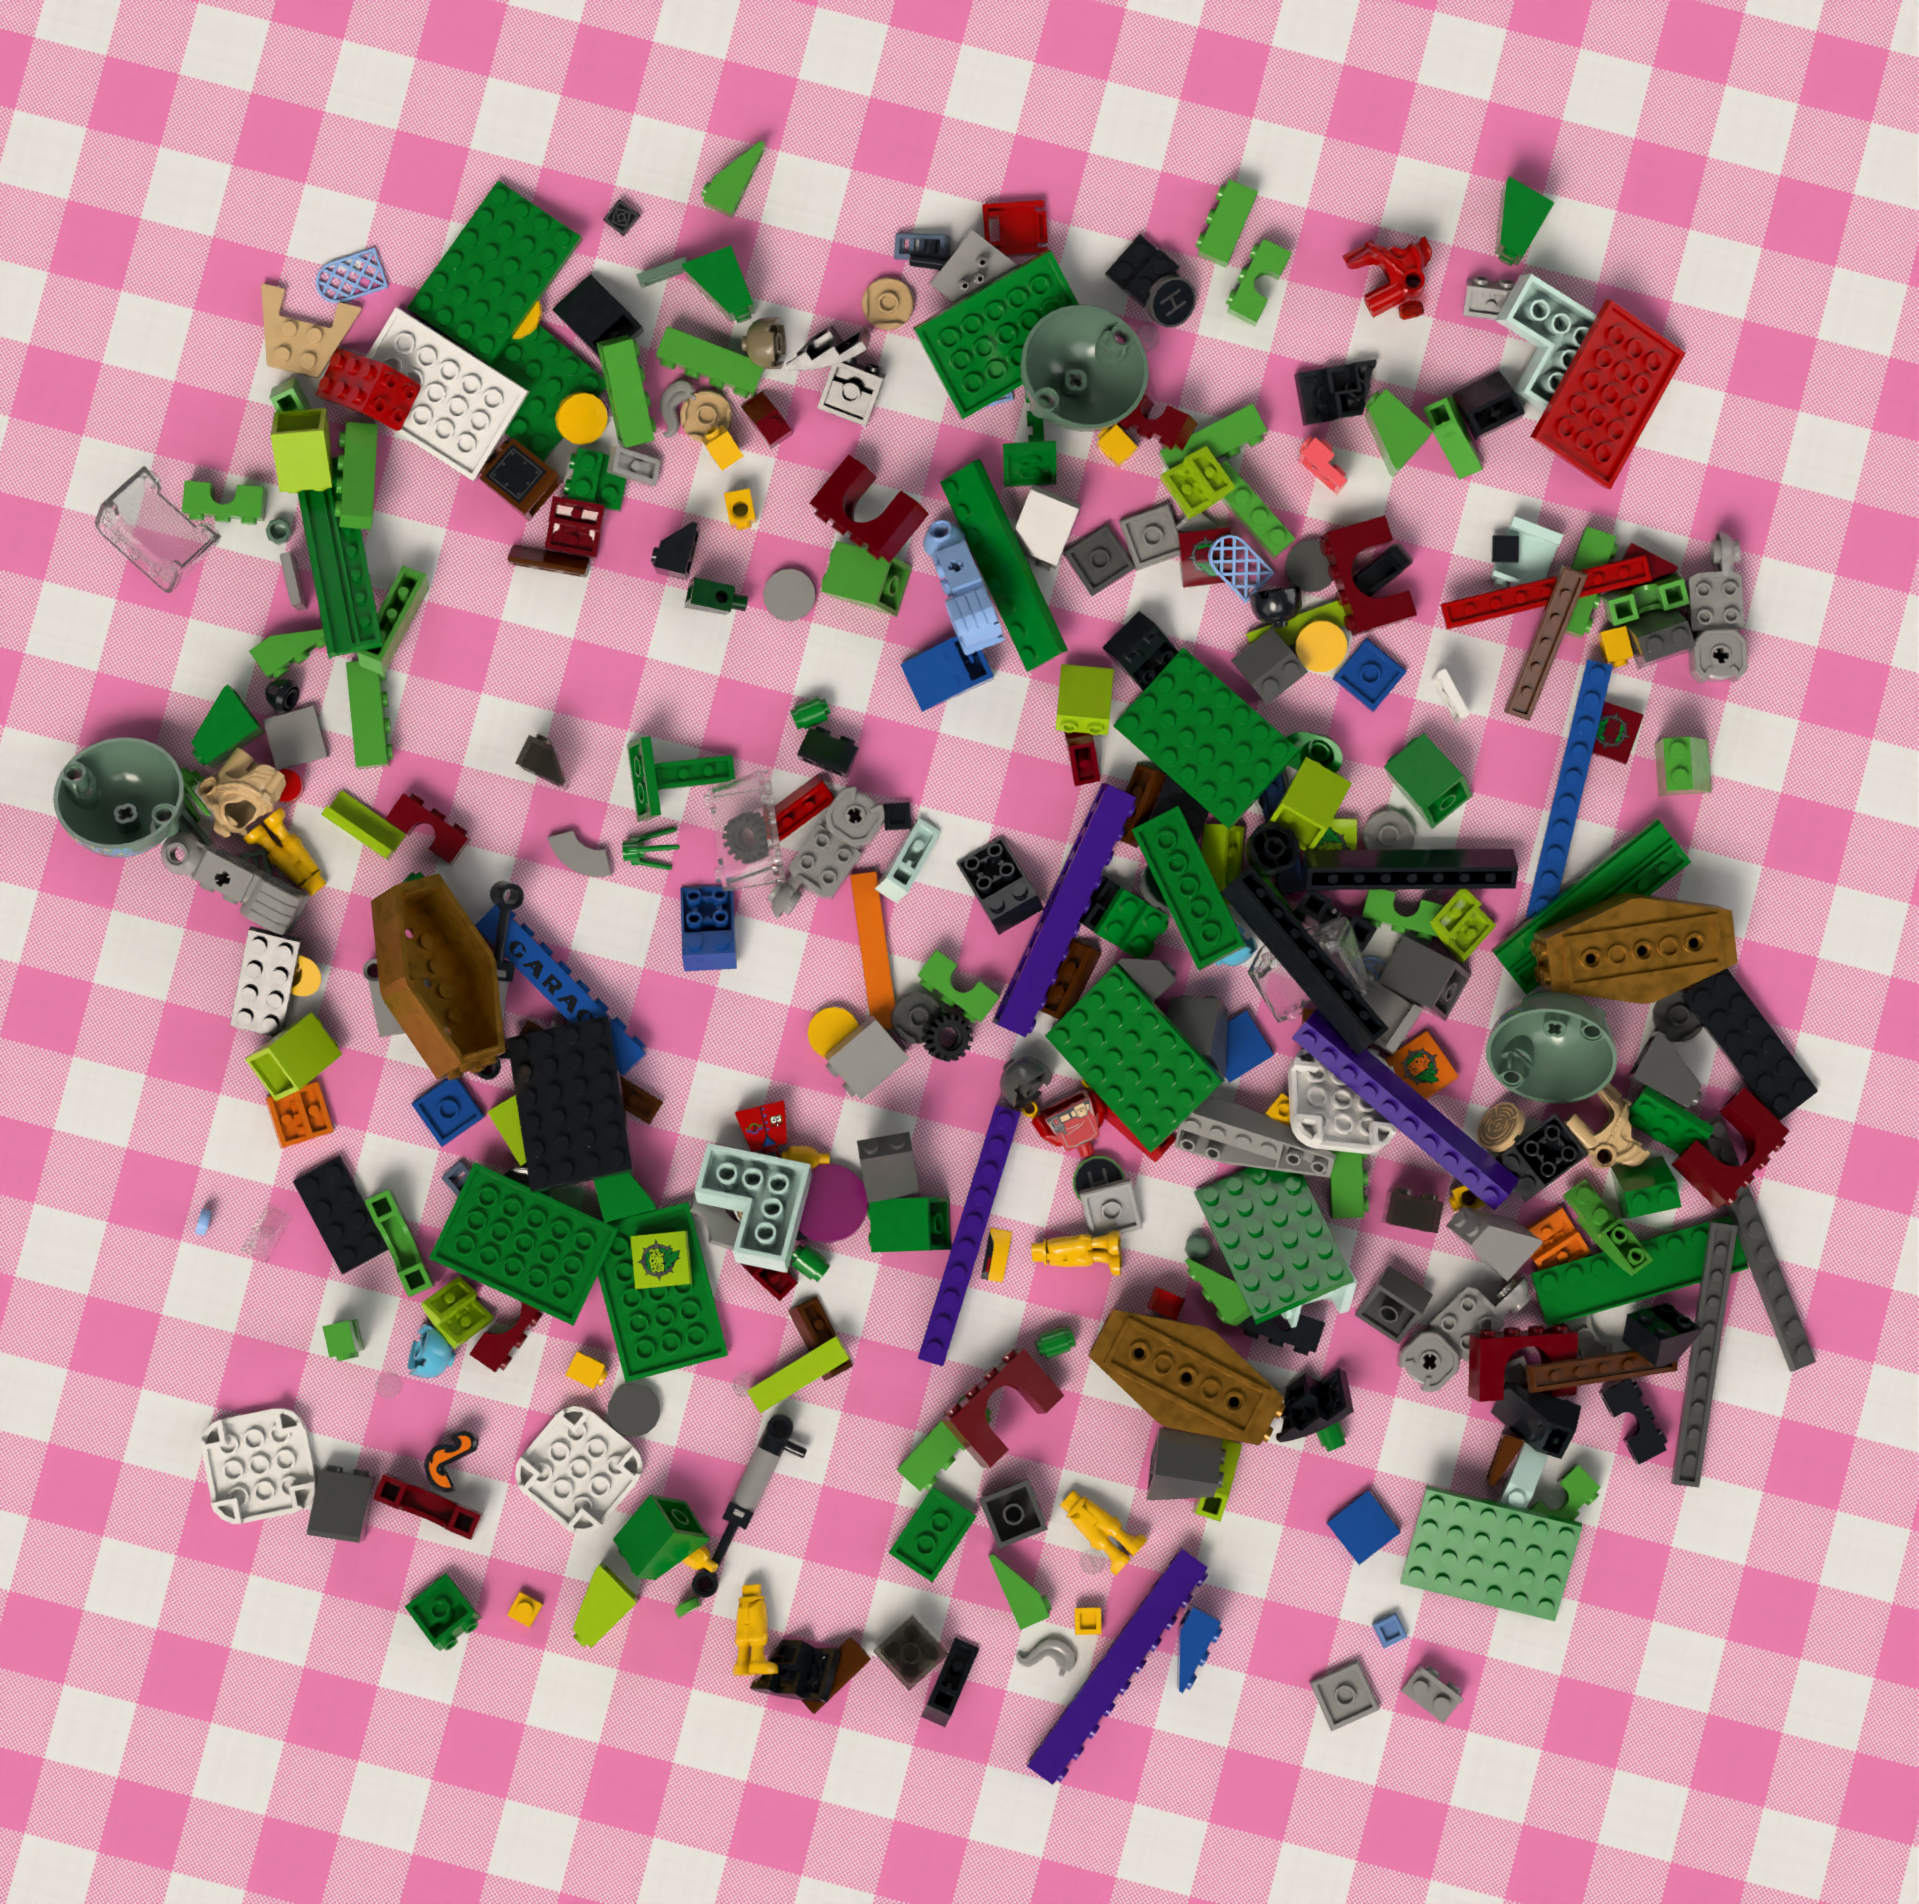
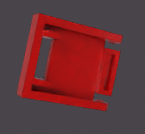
[982,200,1048,257]

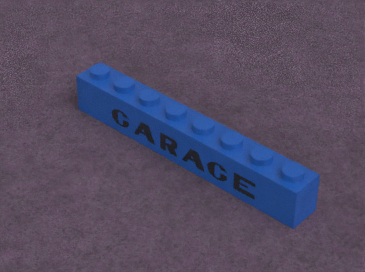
[475,905,647,1076]

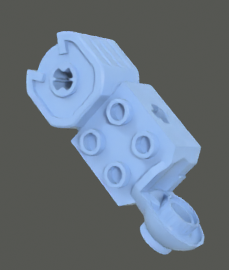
[923,520,1005,656]

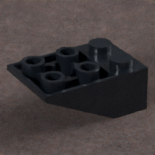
[552,274,644,361]
[956,836,1044,935]
[1495,1113,1588,1202]
[1491,1381,1581,1459]

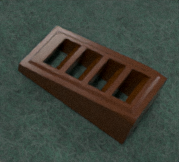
[1485,1434,1524,1487]

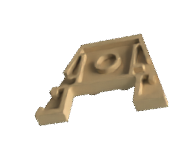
[261,283,362,379]

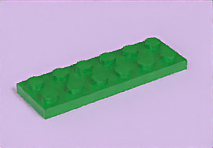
[1132,806,1247,971]

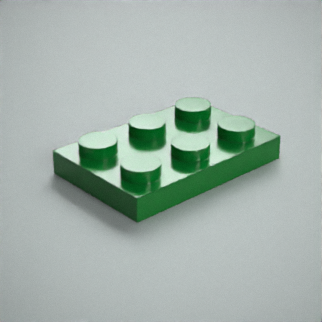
[1628,1086,1715,1155]
[888,1487,977,1583]

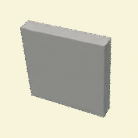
[1119,504,1180,571]
[280,552,307,611]
[263,706,328,771]
[1079,1177,1143,1237]
[1309,1660,1380,1731]

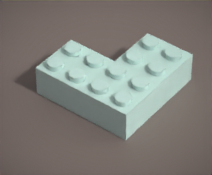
[1495,274,1597,412]
[694,1143,813,1273]

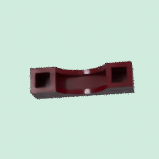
[469,1302,543,1372]
[373,1473,484,1540]

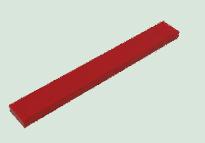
[1440,555,1652,630]

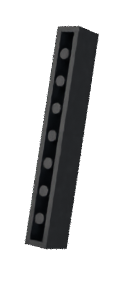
[1302,849,1518,890]
[1221,866,1389,1055]

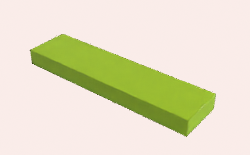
[1246,601,1346,647]
[747,1336,851,1414]

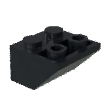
[1452,371,1525,441]
[1102,611,1179,691]
[1622,1303,1702,1367]

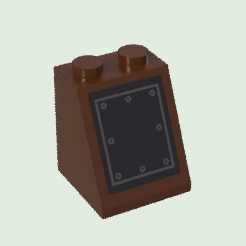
[479,438,563,521]

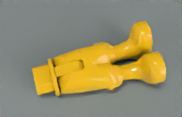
[243,807,327,896]
[1031,1230,1122,1276]
[1059,1490,1149,1576]
[733,1584,778,1676]

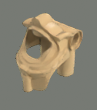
[198,747,286,837]
[1563,1082,1651,1169]

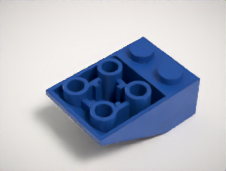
[900,636,994,712]
[680,885,737,971]
[1177,1604,1223,1693]

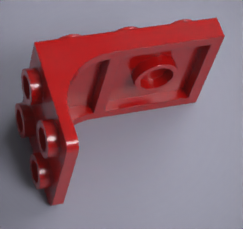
[315,348,421,431]

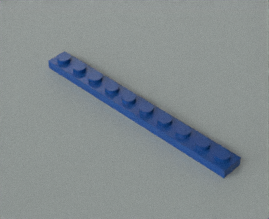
[1525,660,1613,917]

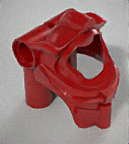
[1342,236,1432,318]

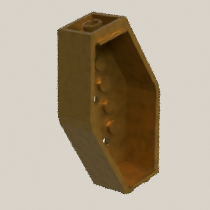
[371,873,506,1080]
[1531,893,1738,1004]
[1088,1309,1286,1446]

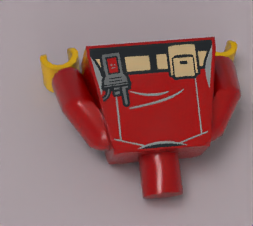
[1022,1078,1106,1157]

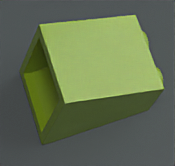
[270,408,334,493]
[1268,757,1352,850]
[245,1012,343,1101]
[572,1562,640,1648]

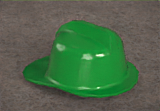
[1286,731,1343,773]

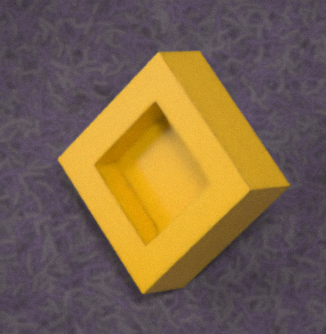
[507,1591,543,1628]
[1074,1607,1102,1635]

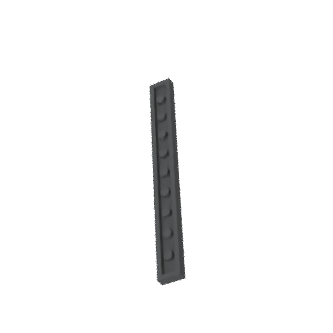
[1703,1114,1816,1372]
[1671,1221,1738,1488]

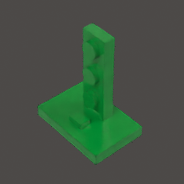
[1003,392,1056,487]
[627,736,736,822]

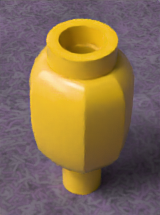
[781,1146,830,1170]
[681,1545,718,1573]

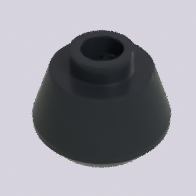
[265,679,299,714]

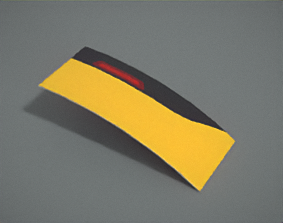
[981,1228,1012,1283]

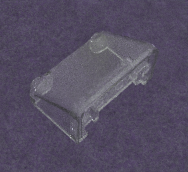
[95,466,221,593]
[704,769,786,891]
[1247,917,1371,1023]

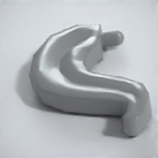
[660,380,696,438]
[1016,1638,1075,1677]

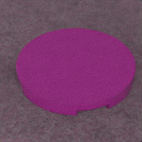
[798,1164,868,1243]

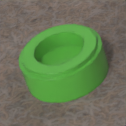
[674,1597,702,1618]

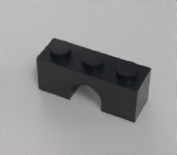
[1293,890,1377,956]
[1239,1314,1325,1356]
[1599,1379,1667,1465]

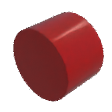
[278,769,304,804]
[1146,1286,1186,1321]

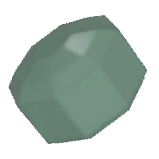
[265,518,293,545]
[1184,1235,1211,1261]

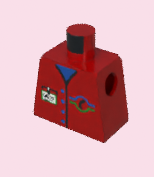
[735,1100,788,1158]

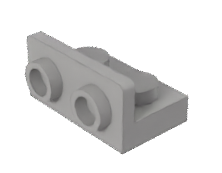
[1463,276,1515,320]
[1401,1665,1464,1724]

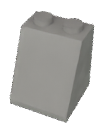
[1446,1206,1543,1282]

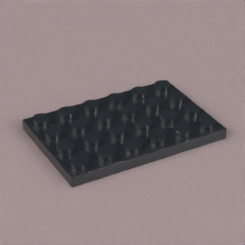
[507,1016,635,1193]

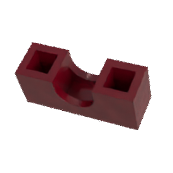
[1117,394,1198,451]
[385,793,470,866]

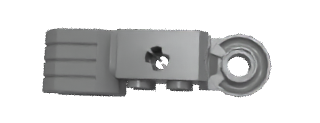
[1685,530,1748,684]
[767,786,885,919]
[161,832,309,935]
[1397,1276,1531,1392]

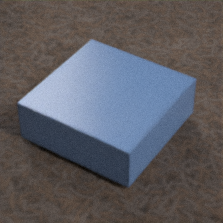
[1372,1613,1408,1648]

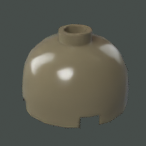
[742,317,786,369]

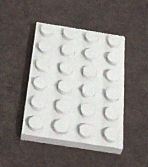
[366,307,530,481]

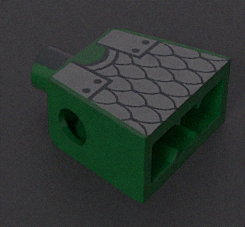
[684,578,748,615]

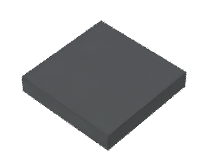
[1063,524,1136,597]

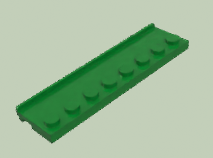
[298,457,383,659]
[940,459,1068,672]
[1491,818,1691,995]
[1530,1215,1749,1327]

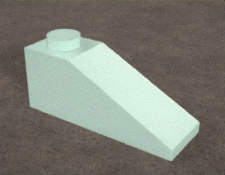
[875,818,941,903]
[1496,1441,1548,1509]

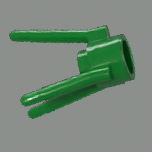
[622,827,680,870]

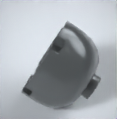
[999,1057,1053,1108]

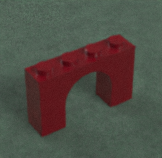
[809,454,929,563]
[1320,515,1417,637]
[1671,1087,1790,1209]
[1468,1324,1578,1402]
[941,1348,1064,1468]

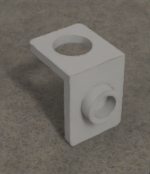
[1175,513,1218,533]

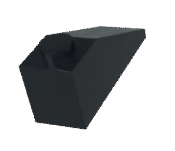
[921,1638,979,1727]

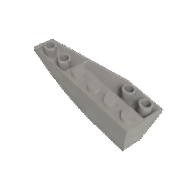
[1174,1096,1336,1178]

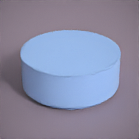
[195,1208,212,1236]

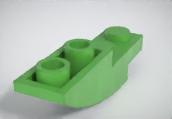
[1563,1179,1653,1276]

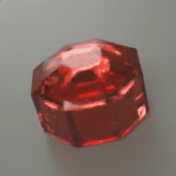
[1397,300,1425,320]

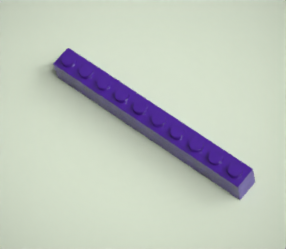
[992,783,1136,1038]
[1292,1008,1519,1211]
[918,1105,1021,1366]
[1027,1548,1209,1785]

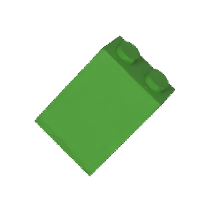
[1364,389,1433,477]
[821,541,912,617]
[1655,736,1712,796]

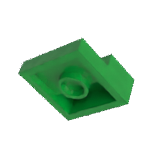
[564,448,627,512]
[1093,887,1169,959]
[405,1573,482,1651]

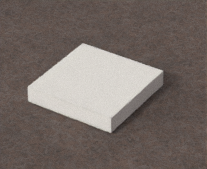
[1432,668,1470,724]

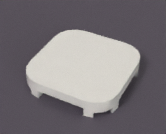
[1288,1049,1397,1154]
[515,1406,643,1534]
[200,1408,317,1524]

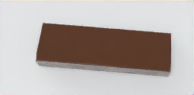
[507,545,590,578]
[1120,764,1166,848]
[1039,939,1101,1021]
[788,1296,853,1381]
[801,1637,871,1714]

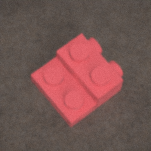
[1298,436,1348,495]

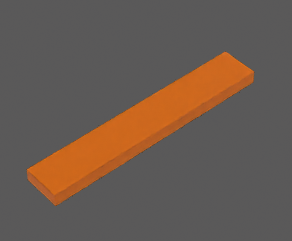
[850,871,895,1030]

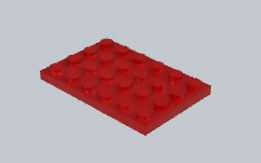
[1530,299,1686,490]

